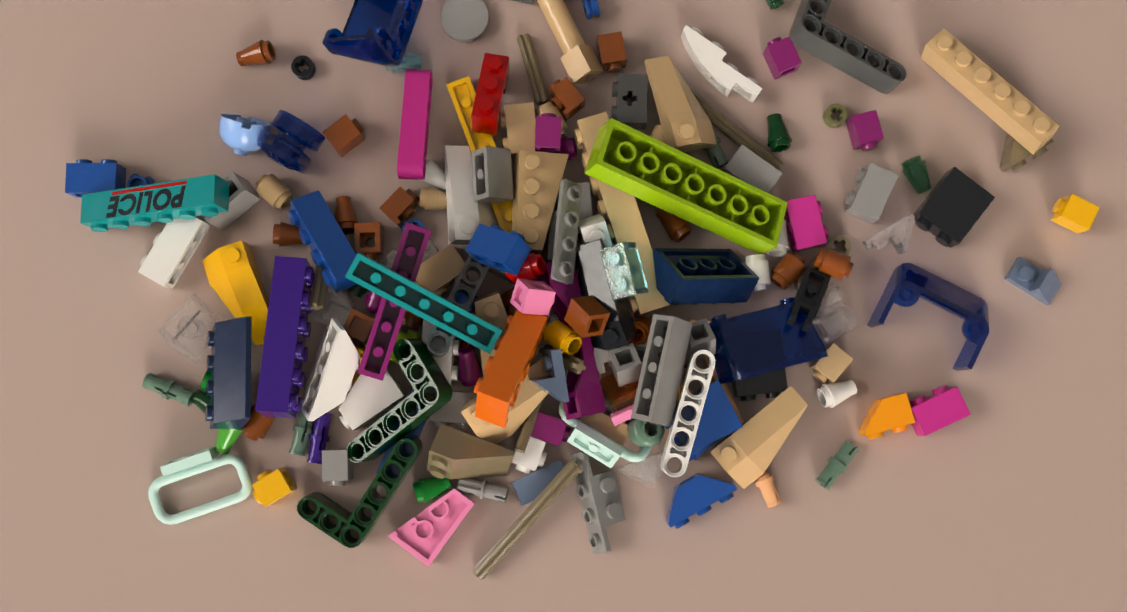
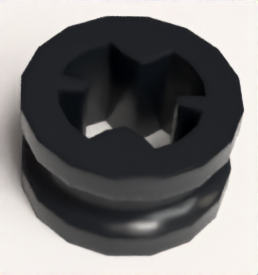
[291,56,316,80]

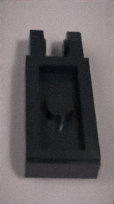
[786,266,831,332]

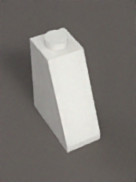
[339,366,407,431]

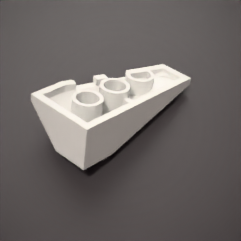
[444,145,497,245]

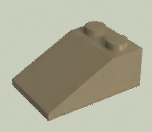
[427,424,514,480]

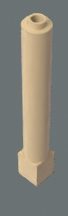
[537,0,604,84]

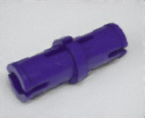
[307,413,332,464]

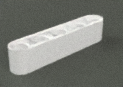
[661,350,716,477]

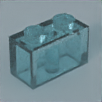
[600,242,649,301]

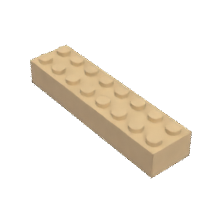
[574,111,670,319]

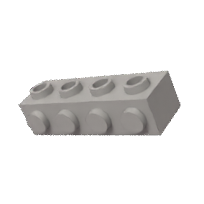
[631,314,693,427]

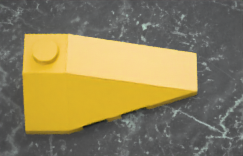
[202,240,269,346]

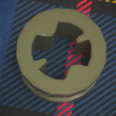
[823,104,848,128]

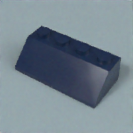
[653,248,759,305]
[205,316,252,429]

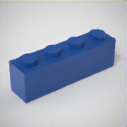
[288,190,357,293]

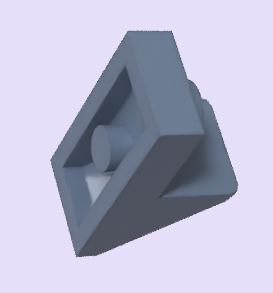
[1004,257,1061,305]
[529,348,569,402]

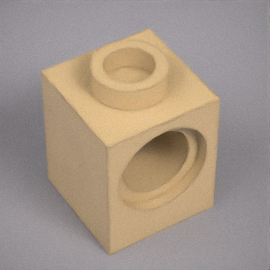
[809,343,853,383]

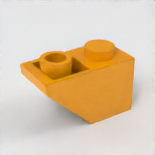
[858,393,915,439]

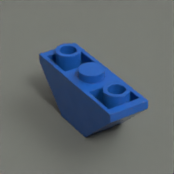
[666,474,737,529]

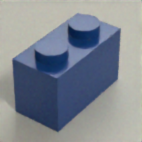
[65,159,126,198]
[465,224,531,276]

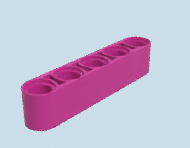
[397,69,433,180]

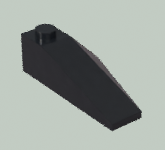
[577,238,638,350]

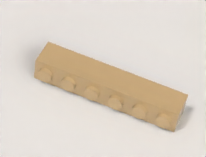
[921,28,1060,155]

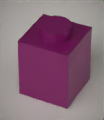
[763,37,802,80]
[846,110,884,151]
[535,113,561,153]
[531,412,571,446]

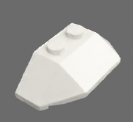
[301,318,361,421]

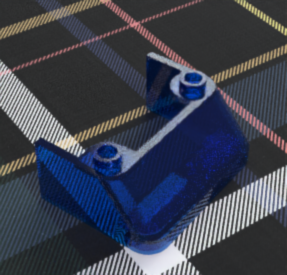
[867,263,989,371]

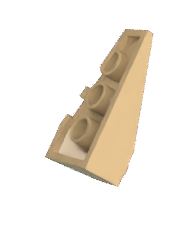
[644,55,717,153]
[461,357,548,444]
[710,385,808,489]

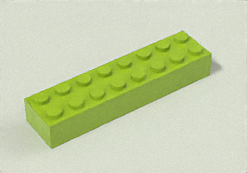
[584,118,788,254]

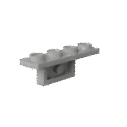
[547,179,582,285]
[570,451,626,554]

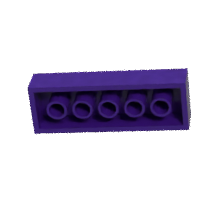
[255,256,315,419]

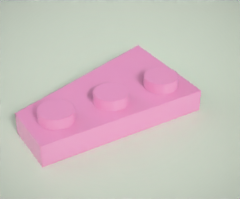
[388,488,475,567]

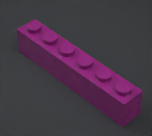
[357,222,432,381]

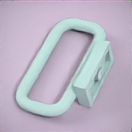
[559,397,652,468]
[148,446,252,525]

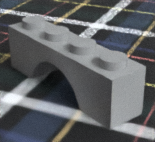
[608,318,716,387]

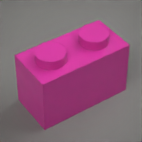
[784,195,829,253]
[909,384,971,436]

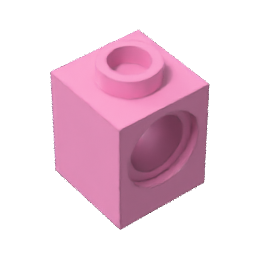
[510,278,556,316]

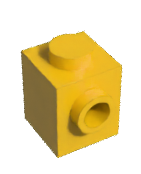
[1051,194,1100,234]
[252,467,297,507]

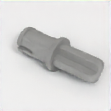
[457,478,509,503]

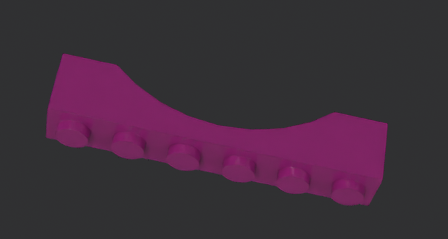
[537,262,606,420]

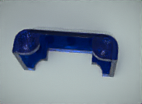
[322,0,423,67]
[709,297,828,384]

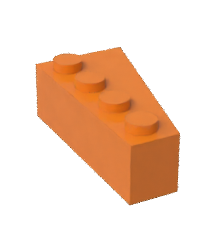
[474,309,548,428]

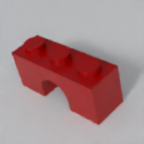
[471,53,509,136]

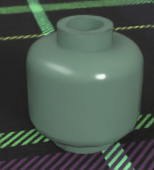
[627,418,665,447]

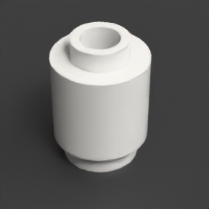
[744,254,771,291]

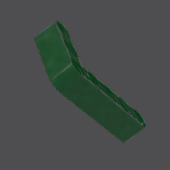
[347,339,452,463]
[297,435,423,548]

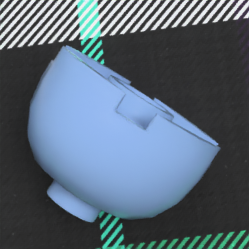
[219,113,271,155]

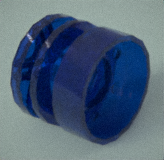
[257,109,325,174]

